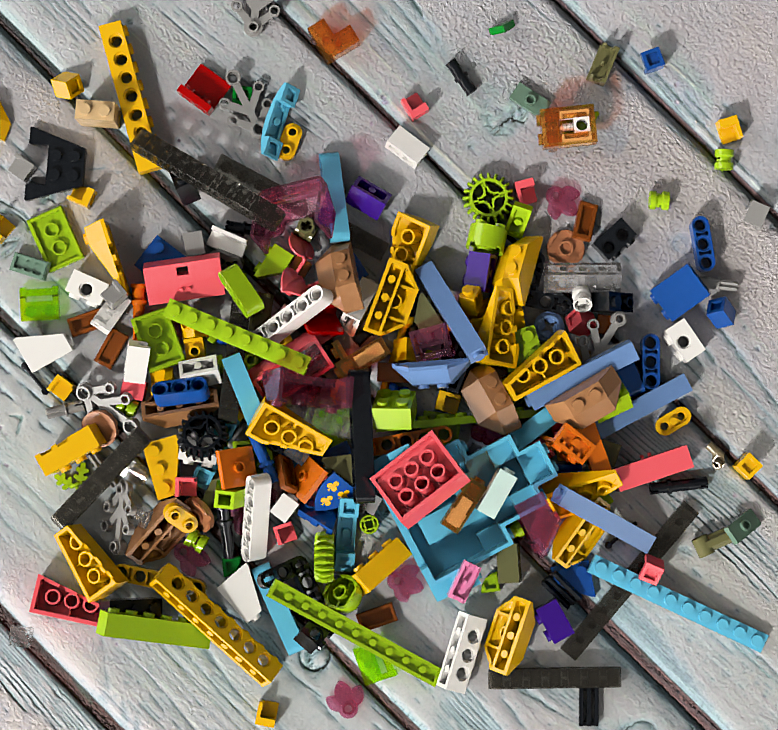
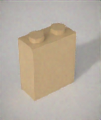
[75,99,121,129]

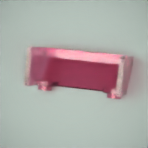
[250,176,336,254]
[262,367,354,414]
[514,492,561,559]

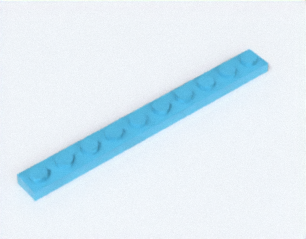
[586,554,769,653]

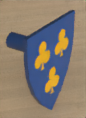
[314,472,353,511]

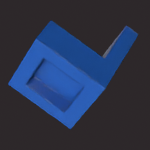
[640,46,665,75]
[706,296,736,329]

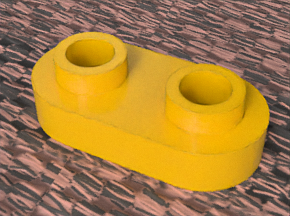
[279,123,302,161]
[655,407,691,436]
[163,502,198,533]

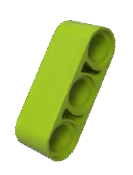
[218,263,265,318]

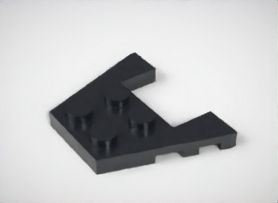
[24,127,87,201]

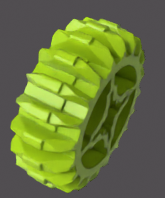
[462,172,514,224]
[314,531,335,583]

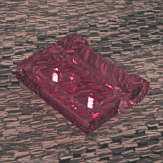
[408,322,456,362]

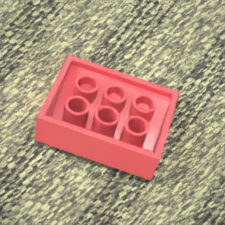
[369,430,471,529]

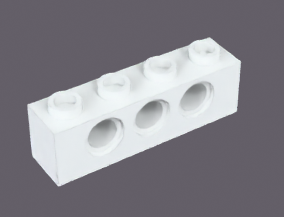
[436,611,487,694]

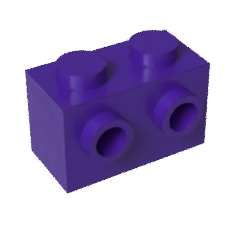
[345,176,392,220]
[462,251,497,293]
[534,598,575,644]

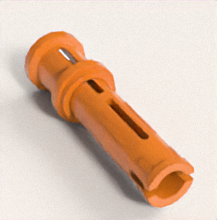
[130,283,147,341]

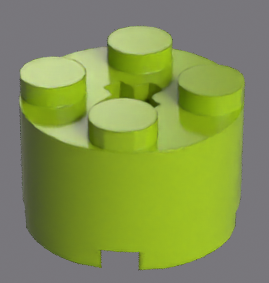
[465,219,508,256]

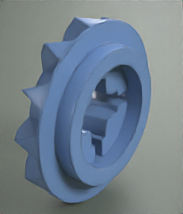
[534,311,564,342]

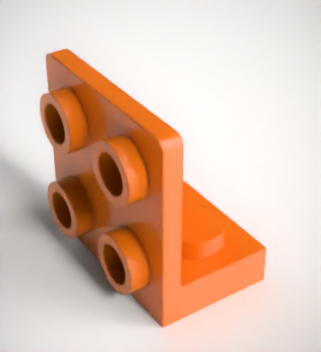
[541,422,596,465]

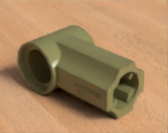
[294,217,318,243]
[691,527,732,558]

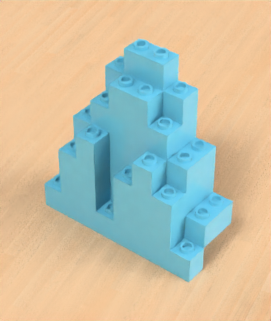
[374,434,559,602]

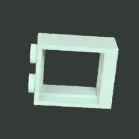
[475,467,518,519]

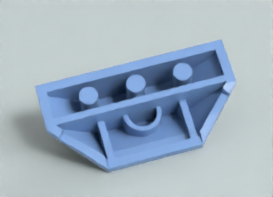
[392,358,471,390]

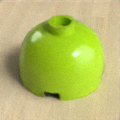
[323,574,362,614]

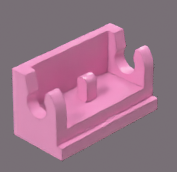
[447,559,482,604]

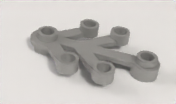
[231,0,280,37]
[219,70,272,139]
[577,311,627,362]
[76,381,140,434]
[101,479,137,555]

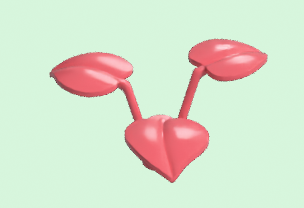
[281,232,319,297]

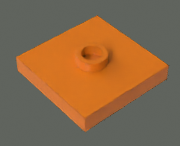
[215,445,257,490]
[294,454,328,504]

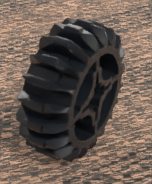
[176,410,229,462]

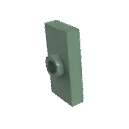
[509,82,551,119]
[9,252,51,281]
[724,508,761,545]

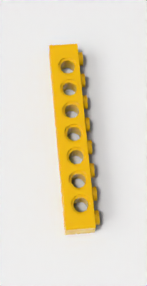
[98,20,164,175]
[148,563,283,687]

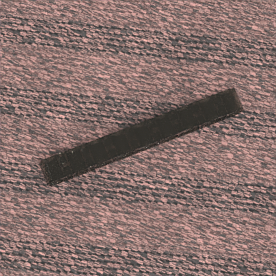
[130,129,286,231]

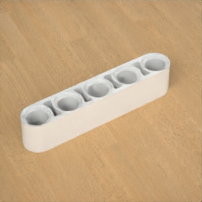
[252,285,334,343]
[241,472,272,563]

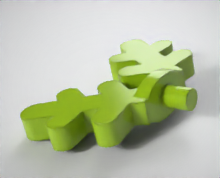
[54,462,90,492]

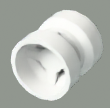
[572,286,592,312]

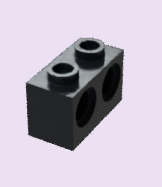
[591,218,637,262]
[294,620,334,654]

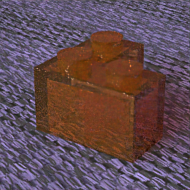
[307,18,360,65]

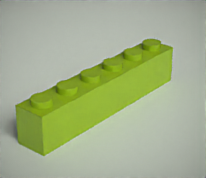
[96,607,211,649]

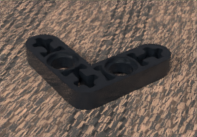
[525,252,573,315]
[257,556,324,604]

